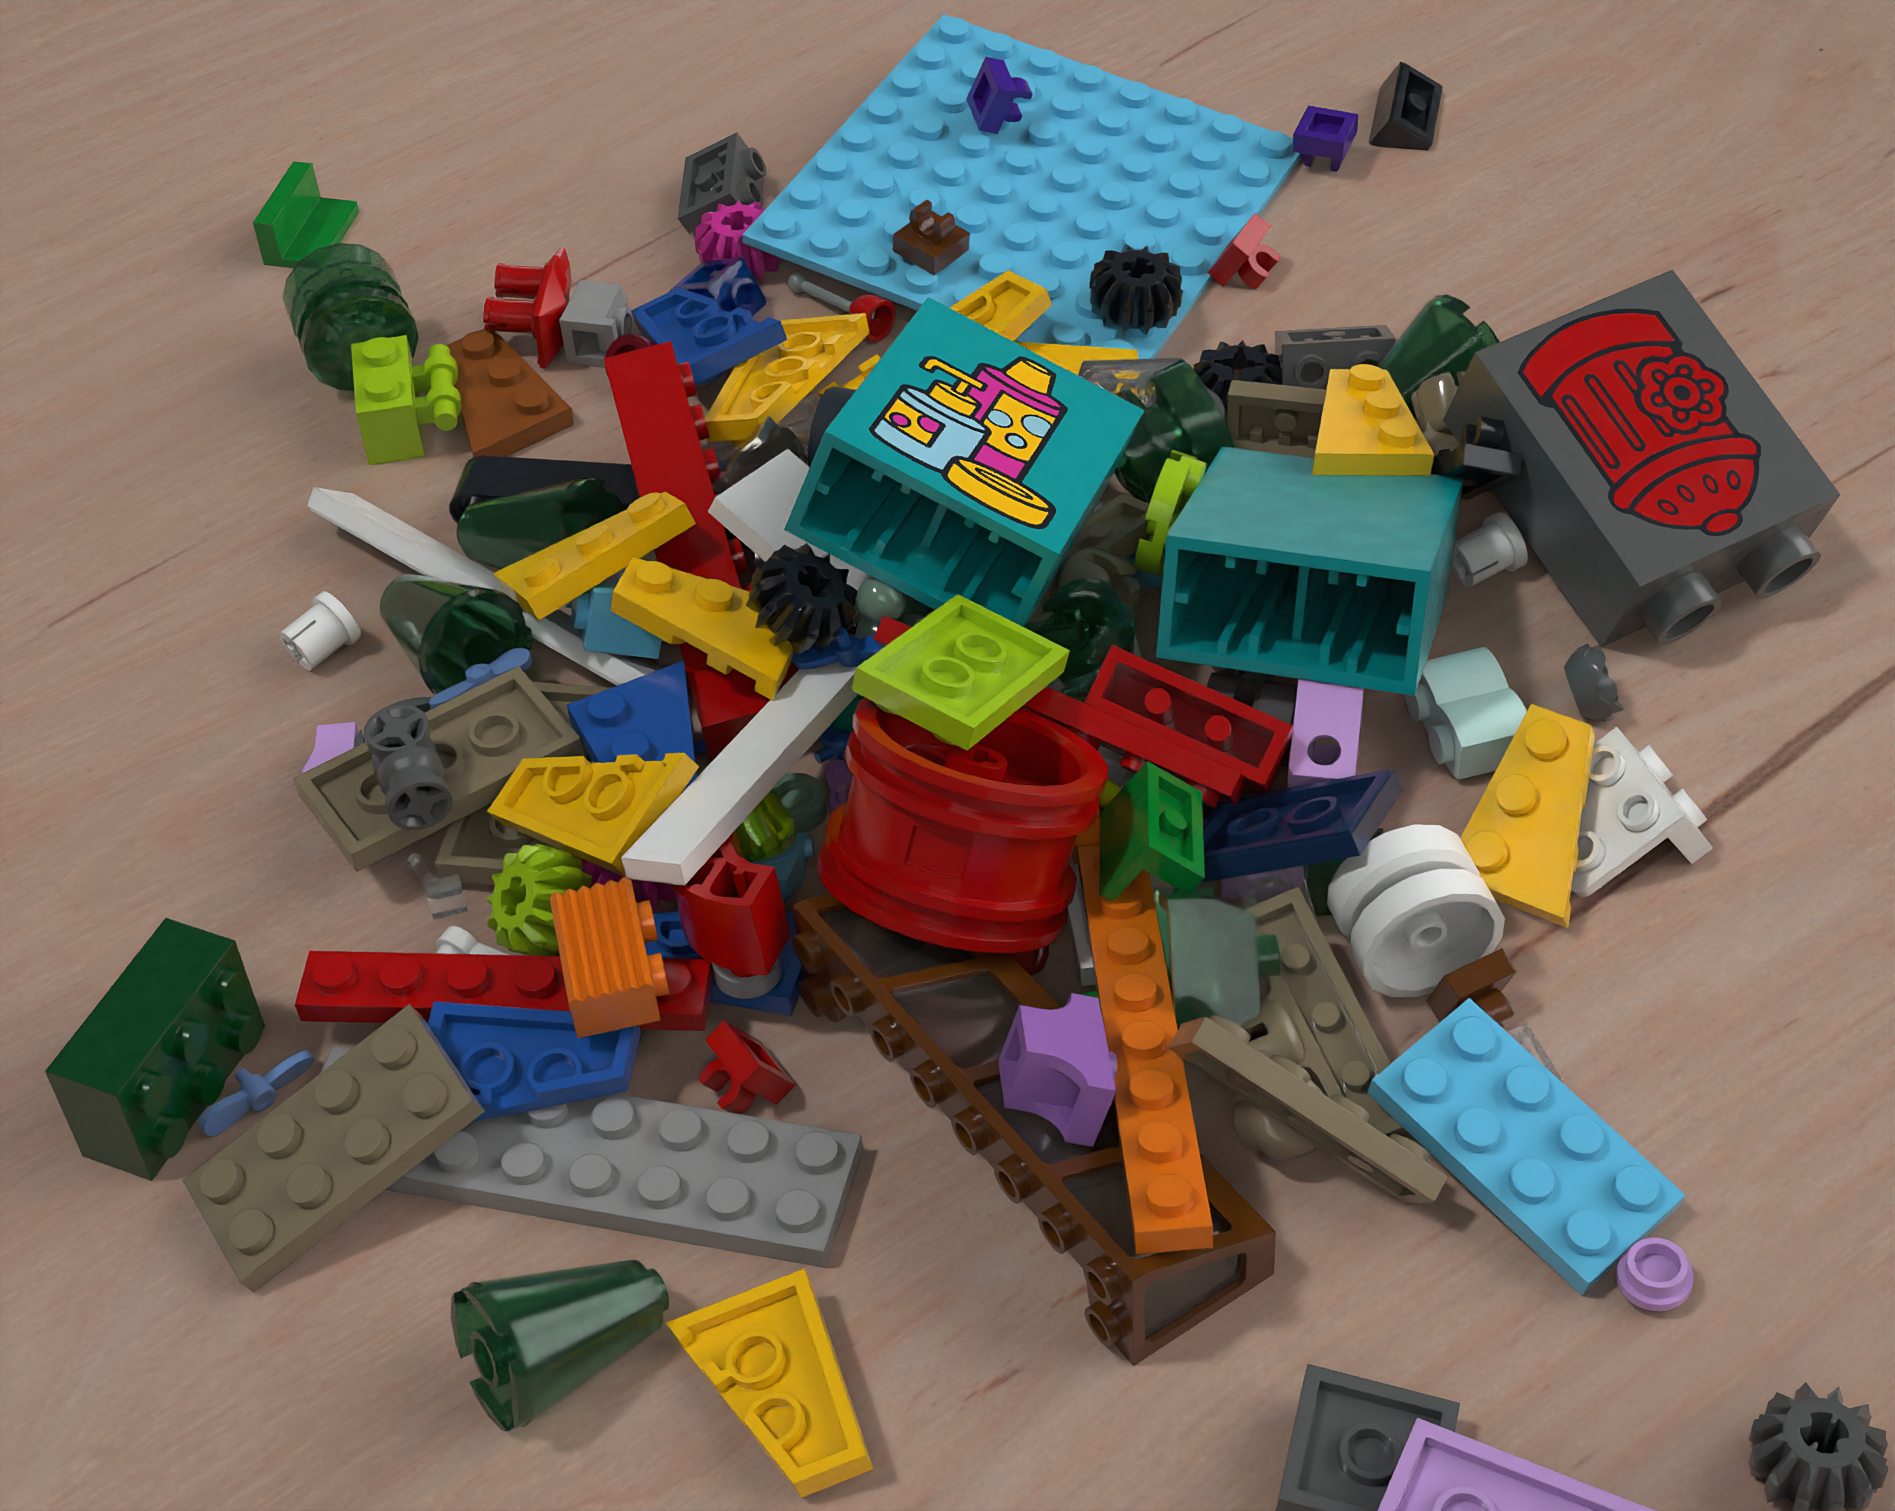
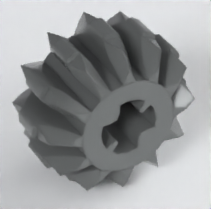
[1749,1382,1888,1511]

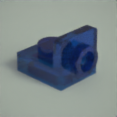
[669,257,766,317]

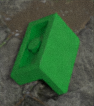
[253,161,359,271]
[1099,761,1205,902]

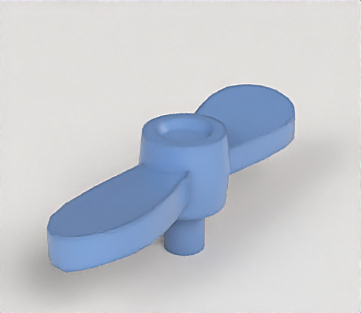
[429,648,532,709]
[198,1050,315,1136]

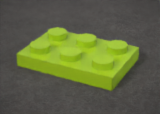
[851,594,1070,751]

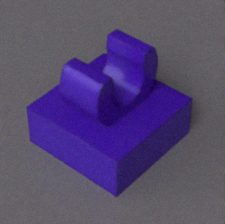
[966,57,1033,134]
[1292,105,1358,172]

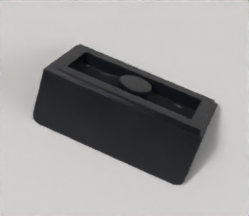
[1369,62,1443,151]

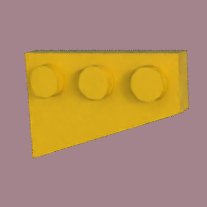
[1460,704,1595,928]

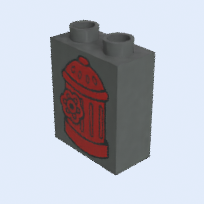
[1443,269,1841,648]

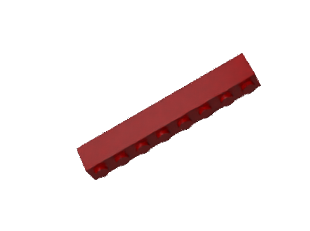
[603,341,782,762]

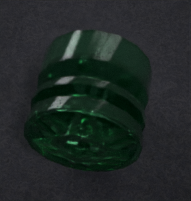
[282,243,419,391]
[1114,359,1235,504]

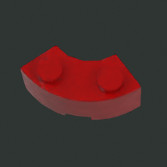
[671,829,791,977]

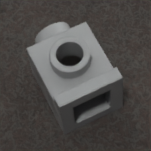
[559,280,632,368]

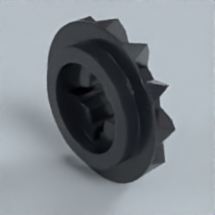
[1193,340,1282,406]

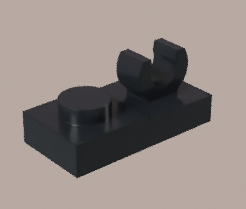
[1431,416,1522,500]

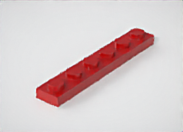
[873,615,1246,808]
[295,951,714,1031]

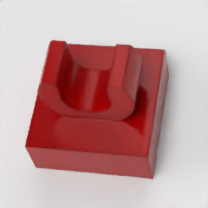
[1207,213,1280,289]
[699,1020,796,1114]

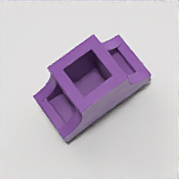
[998,993,1117,1147]

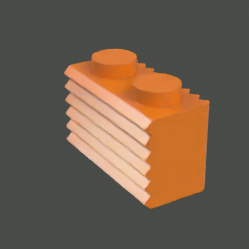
[549,877,670,1038]

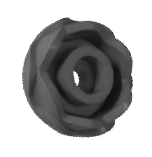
[1564,644,1624,721]

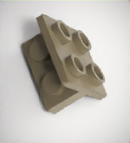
[1225,380,1326,458]

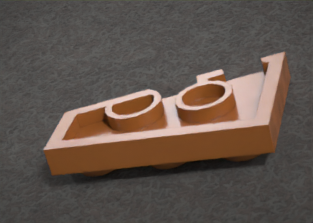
[446,328,574,457]

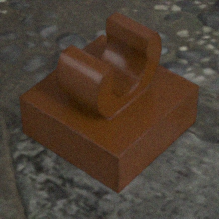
[893,200,970,276]
[1426,948,1517,1028]

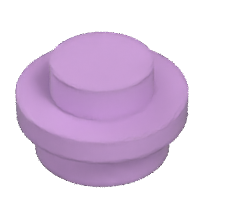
[1616,1237,1694,1311]

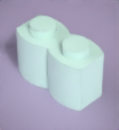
[1405,647,1527,780]

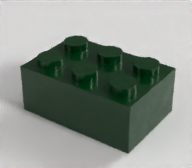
[45,918,265,1181]

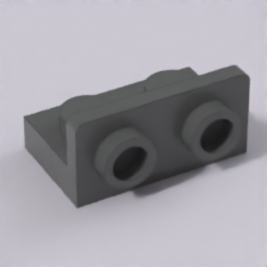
[678,132,766,234]
[1275,325,1396,390]

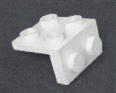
[1571,727,1713,897]

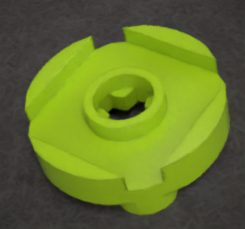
[1135,450,1207,576]

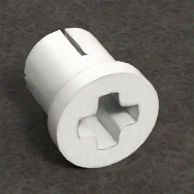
[1452,512,1528,588]
[279,591,362,671]

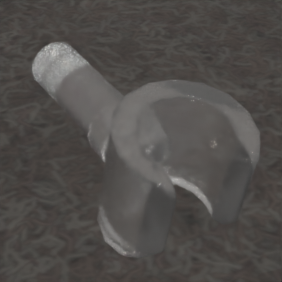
[407,853,468,919]

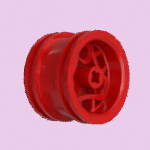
[816,698,1108,953]

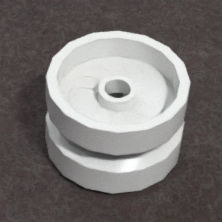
[1327,824,1505,998]

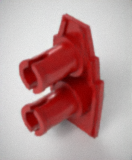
[483,248,572,368]

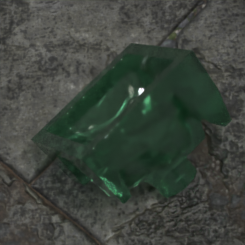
[1154,887,1280,1030]

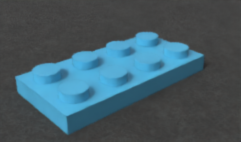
[1367,998,1686,1296]

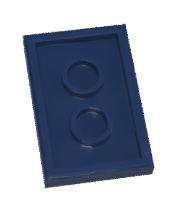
[1200,769,1403,883]

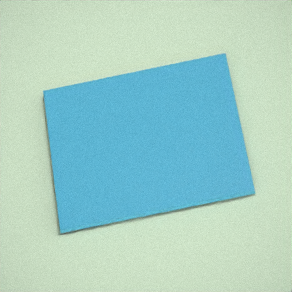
[743,14,1303,364]

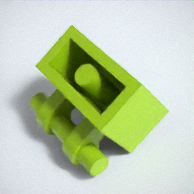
[351,335,462,465]

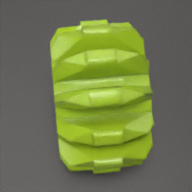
[485,844,592,956]

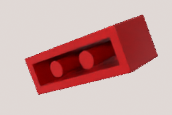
[1084,645,1293,794]

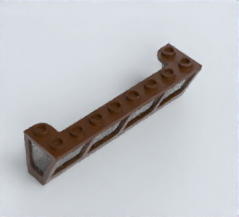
[792,894,1276,1366]

